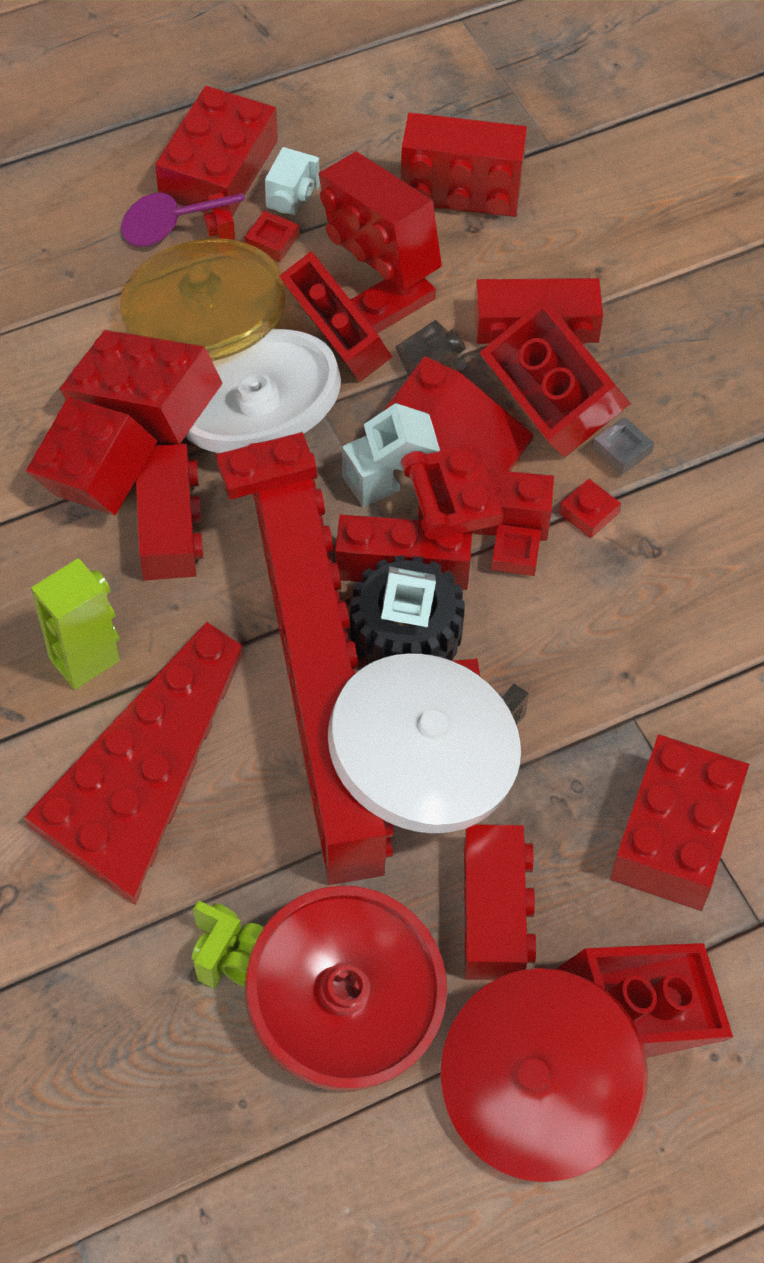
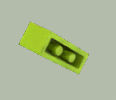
[31,558,120,690]

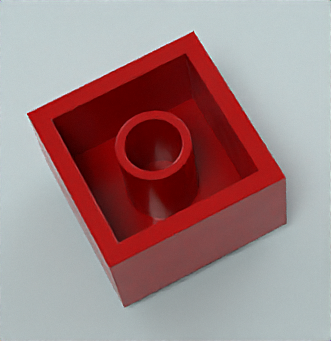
[26,397,157,516]

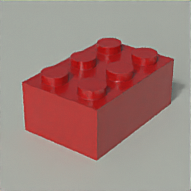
[155,85,278,217]
[401,112,527,217]
[318,151,442,290]
[479,298,631,458]
[60,329,223,444]
[610,734,750,911]

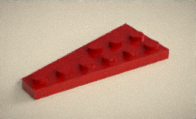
[24,622,243,905]

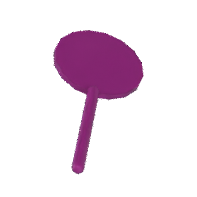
[121,193,245,247]

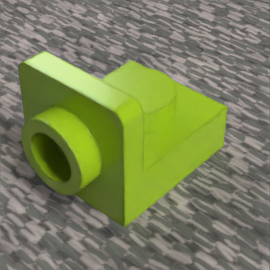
[192,901,242,989]

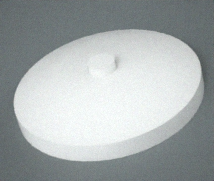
[185,329,341,453]
[328,654,521,833]

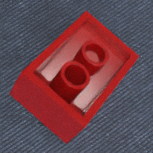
[384,356,533,471]
[555,943,733,1058]

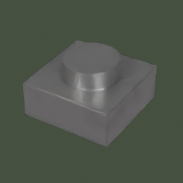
[592,416,654,475]

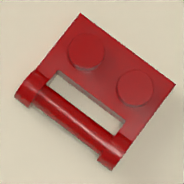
[400,443,503,539]

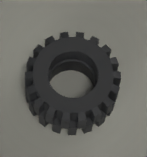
[350,555,465,666]

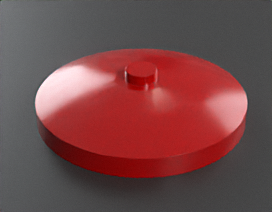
[244,886,447,1091]
[441,968,648,1182]

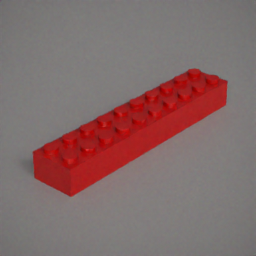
[249,442,394,885]

